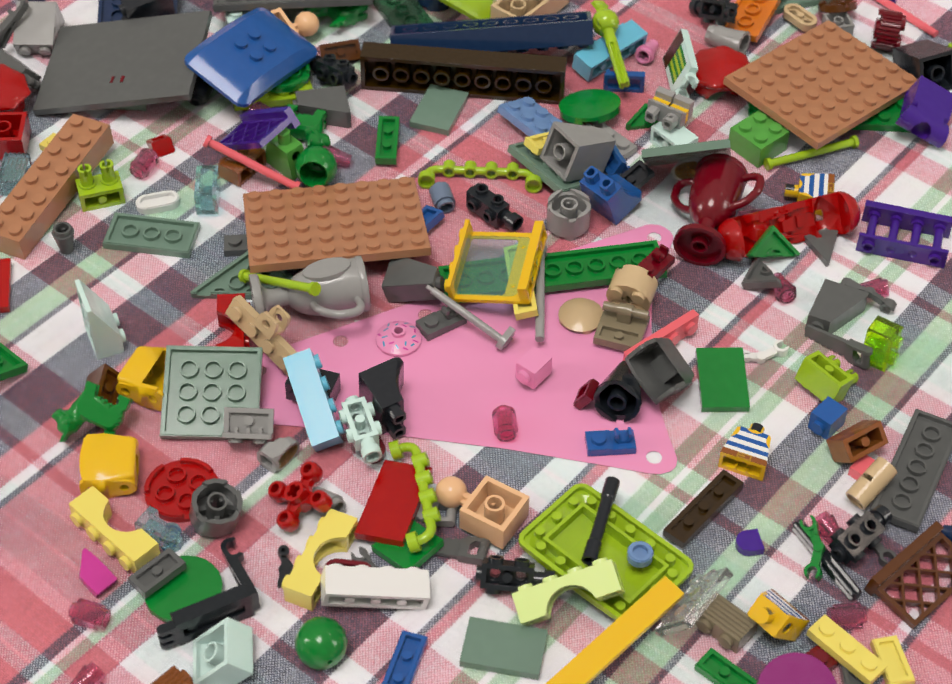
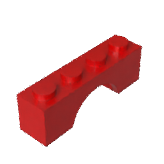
[215,293,250,347]

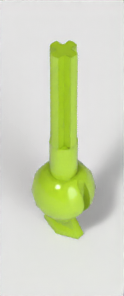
[591,0,630,89]

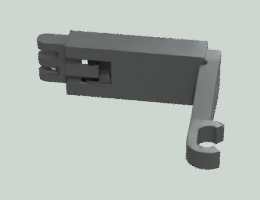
[0,0,41,92]

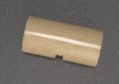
[845,457,898,510]

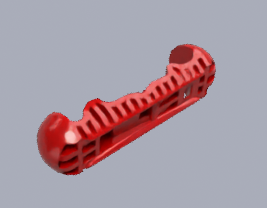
[717,191,860,261]

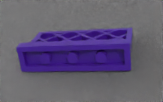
[219,106,301,150]

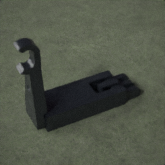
[156,537,260,649]

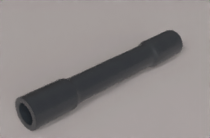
[581,476,620,566]

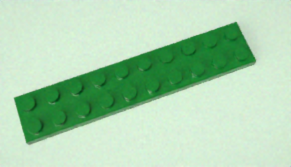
[438,240,667,305]

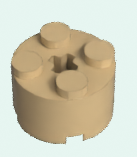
[606,264,658,311]

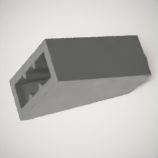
[292,85,351,128]
[381,258,445,302]
[806,279,869,334]

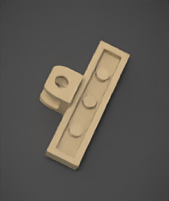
[225,295,298,376]

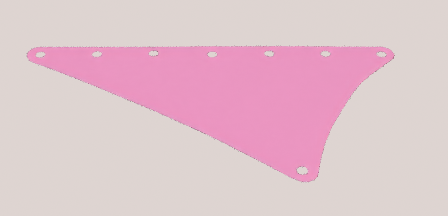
[155,224,677,474]

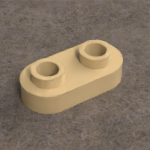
[783,3,817,32]

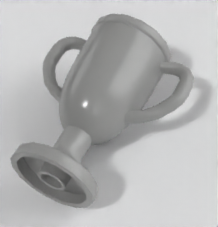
[249,256,371,319]

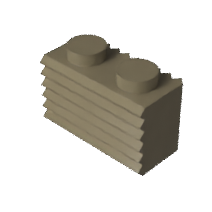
[694,591,758,653]

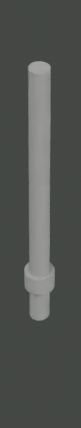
[535,245,547,342]

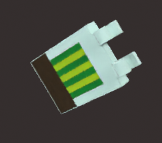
[663,28,699,98]

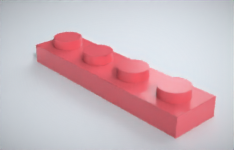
[623,309,699,361]

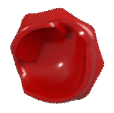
[690,45,750,99]
[0,64,31,112]

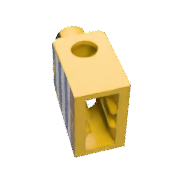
[784,173,835,216]
[718,423,771,481]
[747,589,810,641]

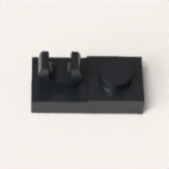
[621,160,655,189]

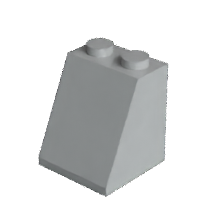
[13,1,65,56]
[540,121,617,182]

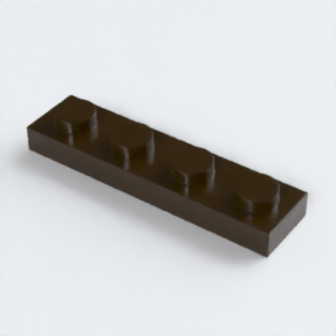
[663,469,744,549]

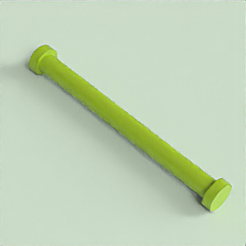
[764,135,859,171]
[238,269,321,296]

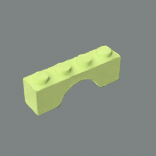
[511,558,625,626]

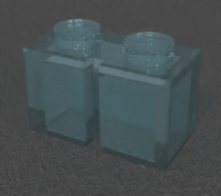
[194,165,221,215]

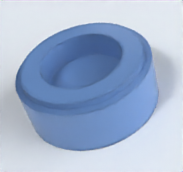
[627,541,653,568]

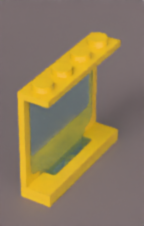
[444,219,547,305]

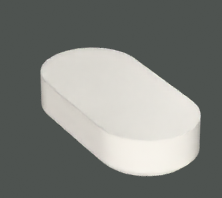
[136,190,180,215]

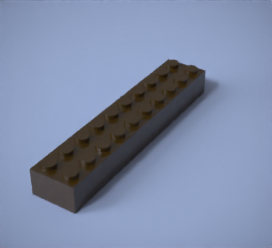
[360,42,567,104]

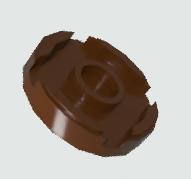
[818,0,857,13]

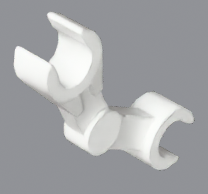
[743,340,789,364]

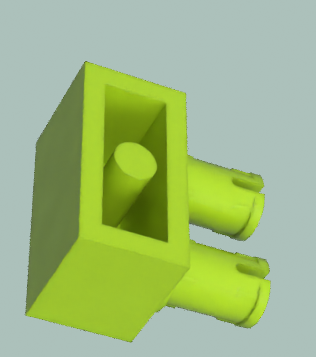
[75,159,126,212]
[794,350,859,402]

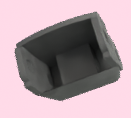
[625,337,694,405]

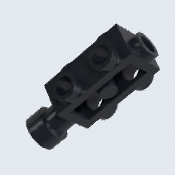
[689,0,738,26]
[309,54,358,91]
[466,183,523,232]
[828,505,892,565]
[476,555,555,595]

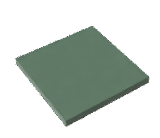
[641,139,731,167]
[160,345,263,441]

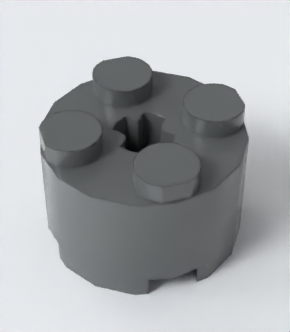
[189,478,243,538]

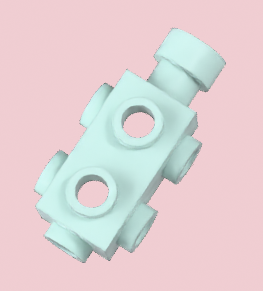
[338,395,382,463]

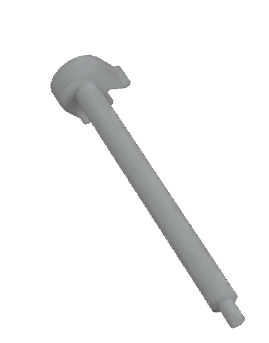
[426,284,516,351]

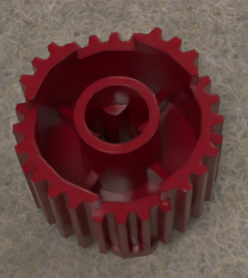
[870,8,906,52]

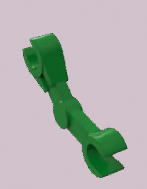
[800,515,826,581]

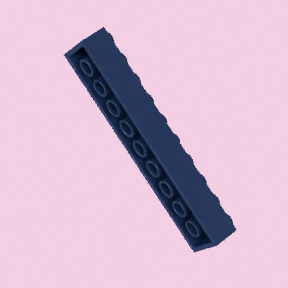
[390,11,593,53]

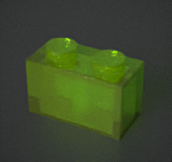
[860,315,904,372]

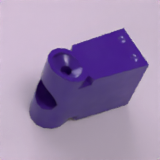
[895,75,952,148]

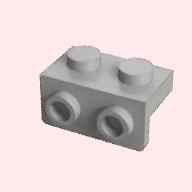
[222,407,274,444]

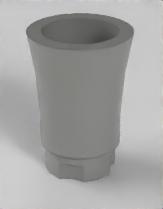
[704,25,751,54]

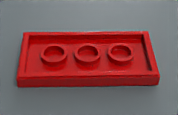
[354,460,432,547]

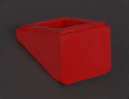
[146,134,175,158]

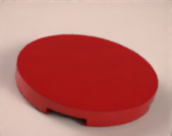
[144,458,218,523]

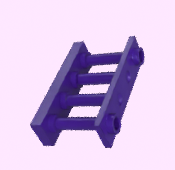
[855,200,952,269]

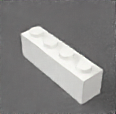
[320,563,430,610]

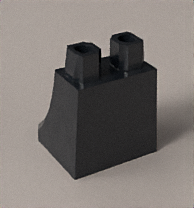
[359,357,406,439]

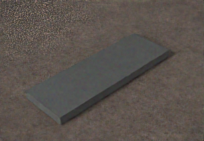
[870,409,952,533]

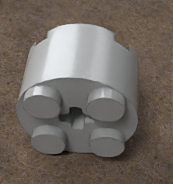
[546,189,591,241]

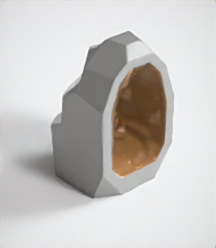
[671,158,702,181]
[257,436,299,473]

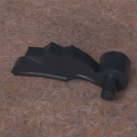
[277,545,293,588]

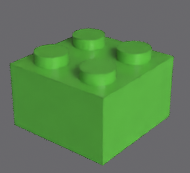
[729,110,790,168]

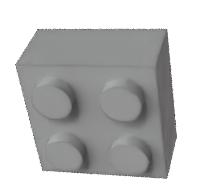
[821,12,855,35]

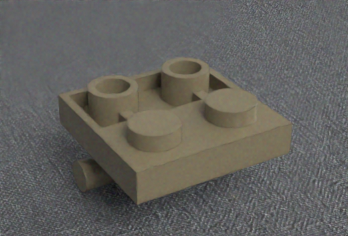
[593,301,650,351]

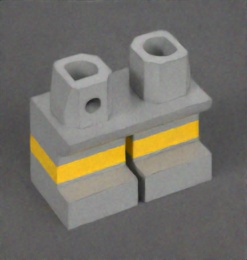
[645,86,694,131]

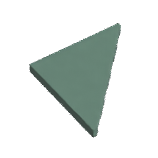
[190,251,293,300]

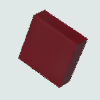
[573,379,599,410]

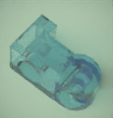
[134,506,183,552]

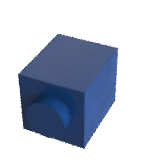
[808,396,848,439]

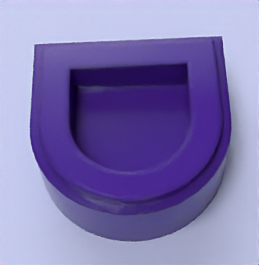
[735,529,765,556]

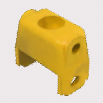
[116,346,166,411]
[79,433,140,499]

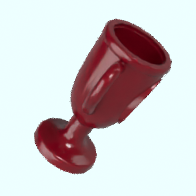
[670,153,765,266]

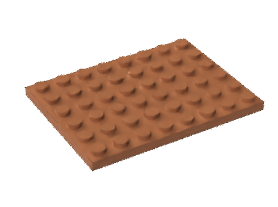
[723,20,917,150]
[243,177,431,273]

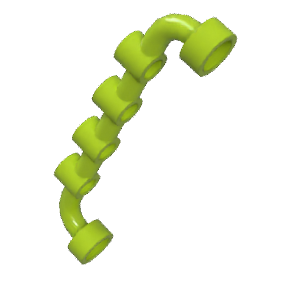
[418,160,542,193]
[388,439,442,554]

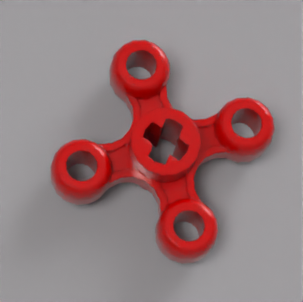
[268,461,333,533]

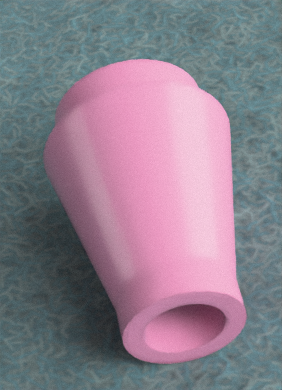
[635,39,659,64]

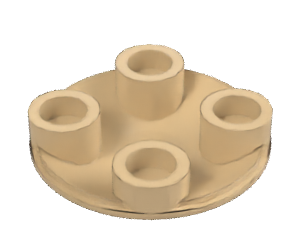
[558,298,603,334]

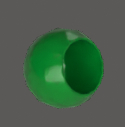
[295,146,337,187]
[294,616,348,670]

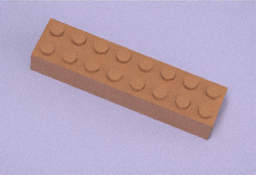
[0,114,114,260]

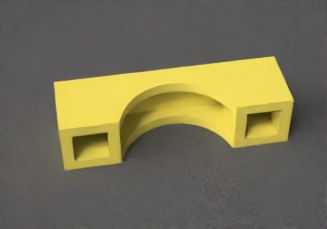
[69,486,160,573]
[281,509,358,611]

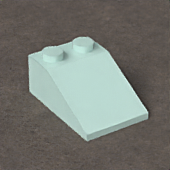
[74,279,126,360]

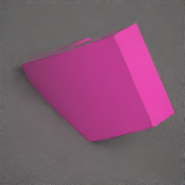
[79,548,117,598]

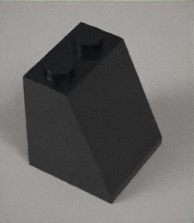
[118,0,176,20]
[892,39,952,90]

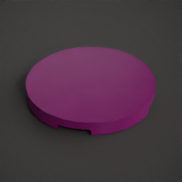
[757,652,837,684]

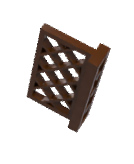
[864,521,952,630]

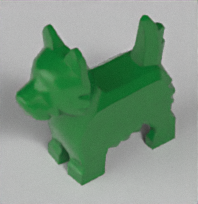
[303,5,368,28]
[287,104,331,148]
[51,381,133,442]

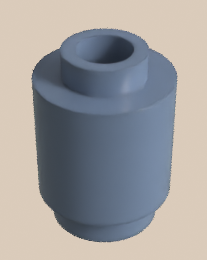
[429,182,455,214]

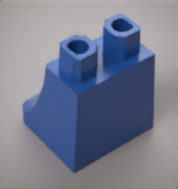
[579,166,642,226]

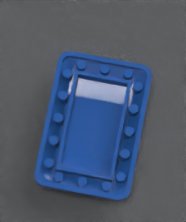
[184,8,318,107]

